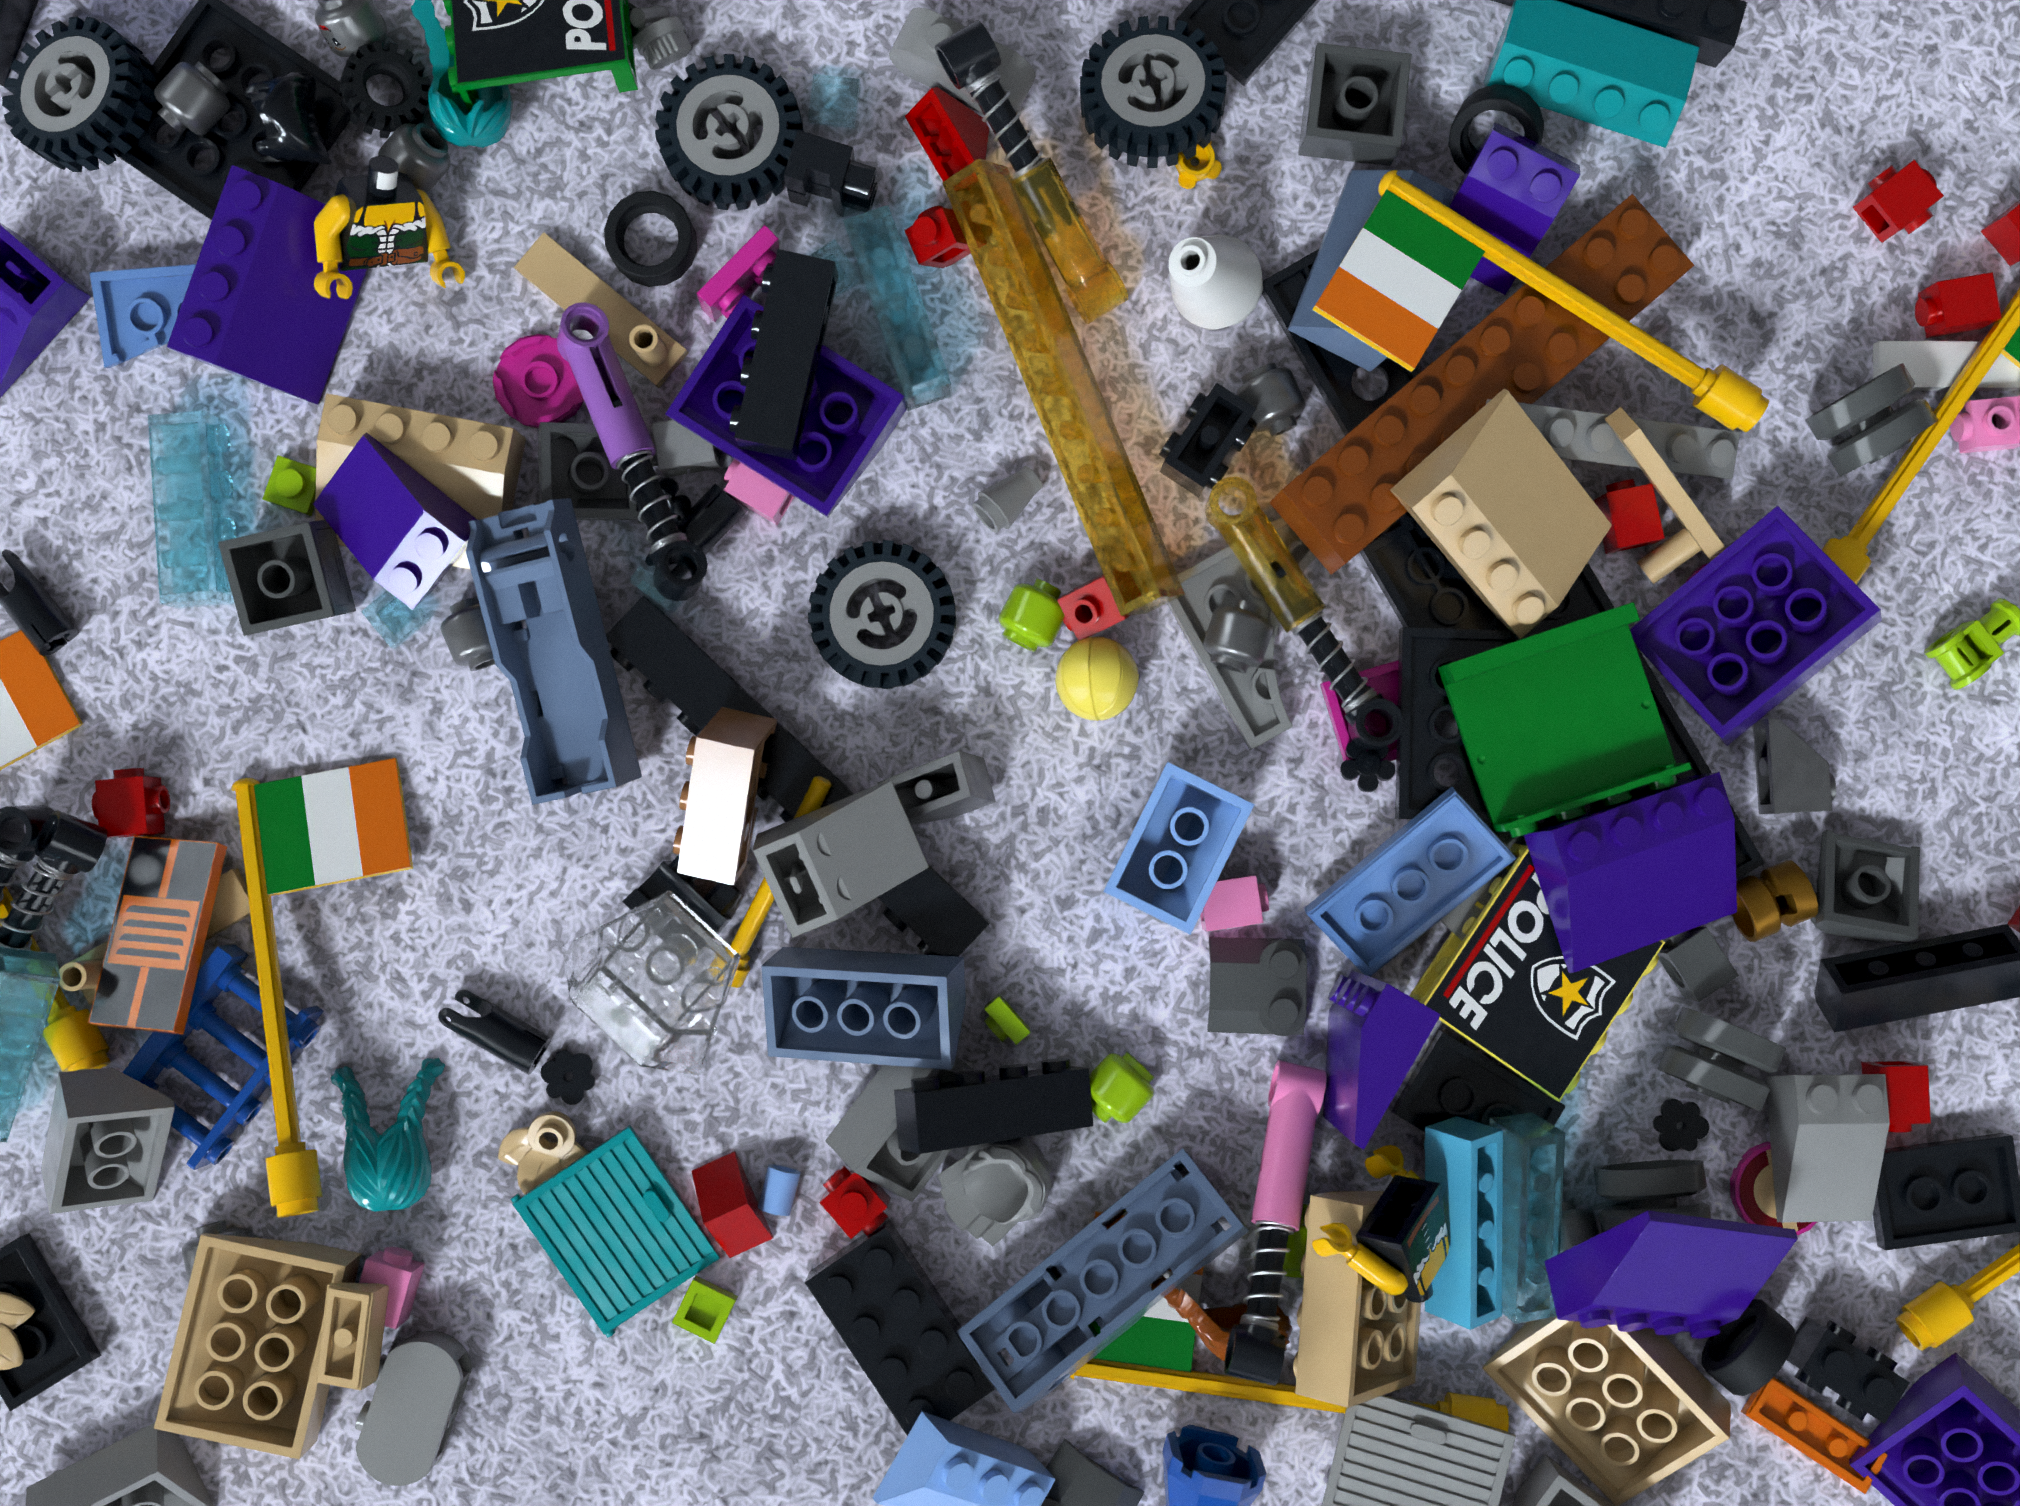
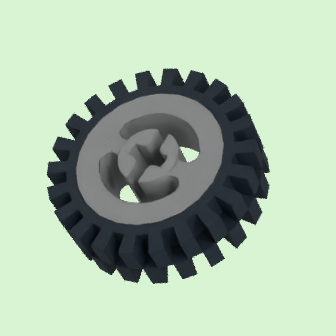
[1080,16,1227,168]
[2,17,156,172]
[655,54,804,210]
[808,540,956,689]

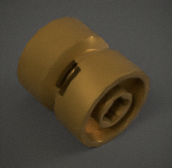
[1731,860,1818,942]

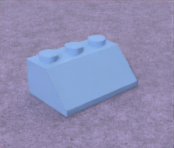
[1103,762,1255,935]
[872,1411,1056,1506]

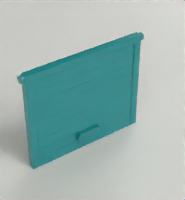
[510,1125,720,1338]

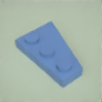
[89,264,196,368]

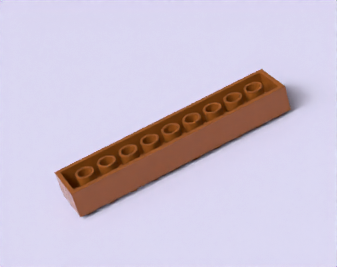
[1269,194,1694,575]

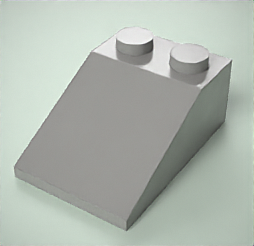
[1765,1074,1890,1223]

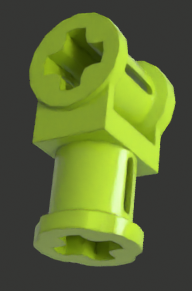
[1924,598,2020,690]

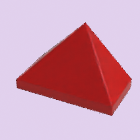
[905,87,989,195]

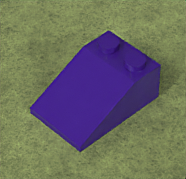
[1449,122,1580,295]
[313,432,477,610]

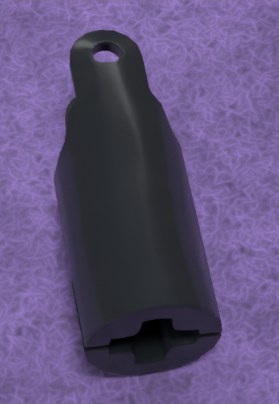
[645,484,746,579]
[0,549,78,656]
[438,990,551,1075]

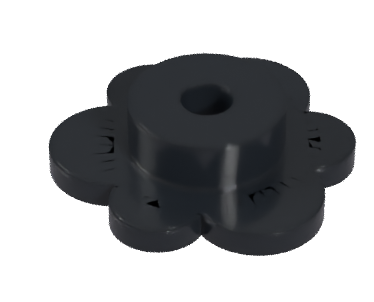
[540,1050,595,1105]
[1653,1098,1709,1152]

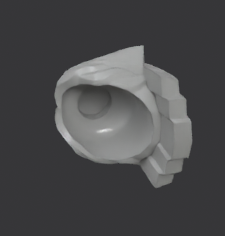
[937,1137,1051,1247]

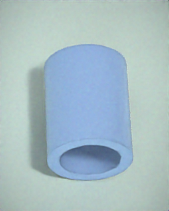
[758,1164,801,1216]

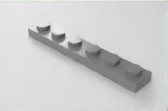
[1486,399,1740,479]

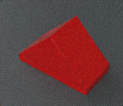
[691,1151,774,1258]

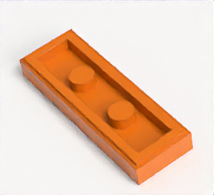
[1741,1377,1888,1494]

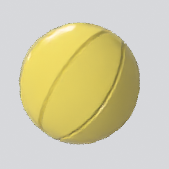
[1055,637,1139,721]

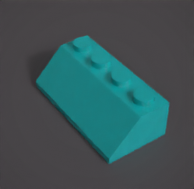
[1483,0,1700,148]

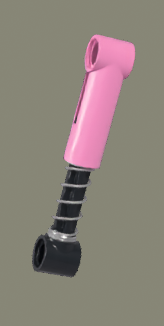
[1224,1060,1326,1386]

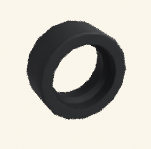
[1448,84,1544,174]
[604,191,697,287]
[1701,1299,1795,1396]

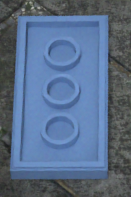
[1304,786,1516,977]

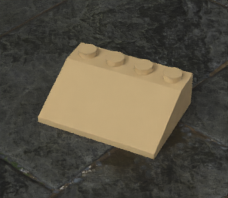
[1390,388,1612,639]
[315,393,526,572]
[1293,1191,1421,1408]
[154,1233,362,1459]
[1482,1297,1731,1506]

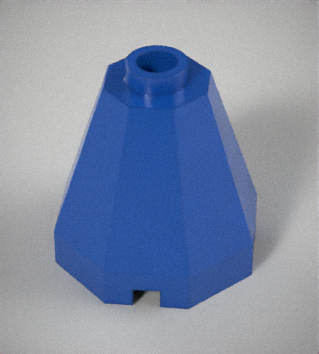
[1162,1424,1267,1506]

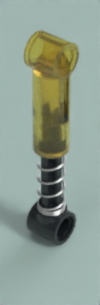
[935,20,1129,324]
[1205,477,1404,750]

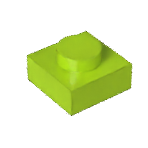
[262,455,316,516]
[984,993,1031,1045]
[672,1275,738,1344]

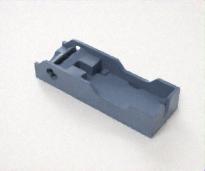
[466,498,642,805]
[956,1148,1249,1413]

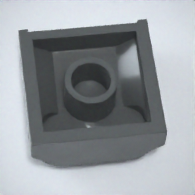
[538,422,639,520]
[1811,830,1920,943]
[1207,937,1307,1036]
[1041,1438,1144,1506]

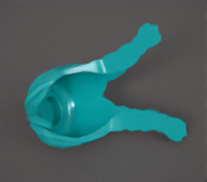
[411,0,513,148]
[330,1058,445,1212]

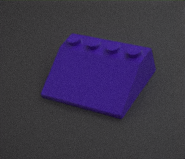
[167,165,368,405]
[665,295,907,518]
[1630,505,1882,746]
[1524,772,1737,973]
[1323,970,1441,1150]
[1544,1210,1798,1339]
[1849,1352,2020,1506]

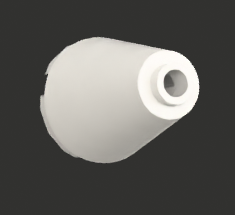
[1169,234,1263,330]

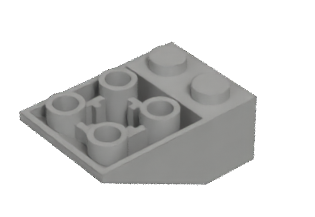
[752,779,929,938]

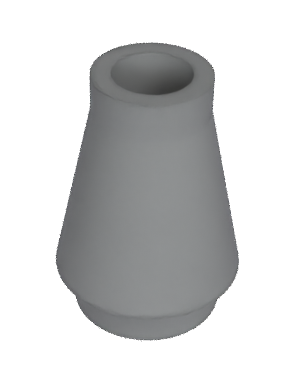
[972,466,1043,533]

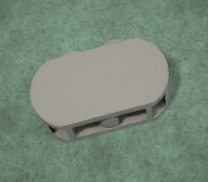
[889,7,1036,114]
[355,1331,472,1486]

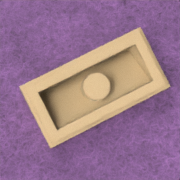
[315,1283,389,1390]

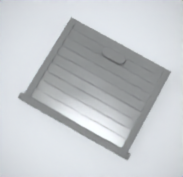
[1321,1395,1516,1506]

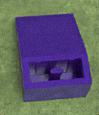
[0,223,91,398]

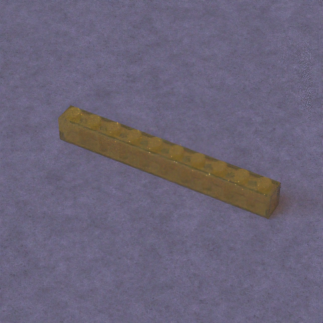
[942,158,1185,616]

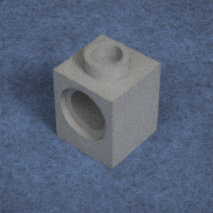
[650,420,721,477]

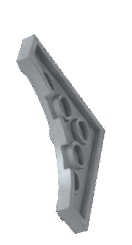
[1158,517,1316,750]

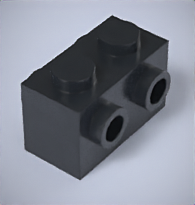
[1159,383,1256,498]
[1787,1317,1910,1424]

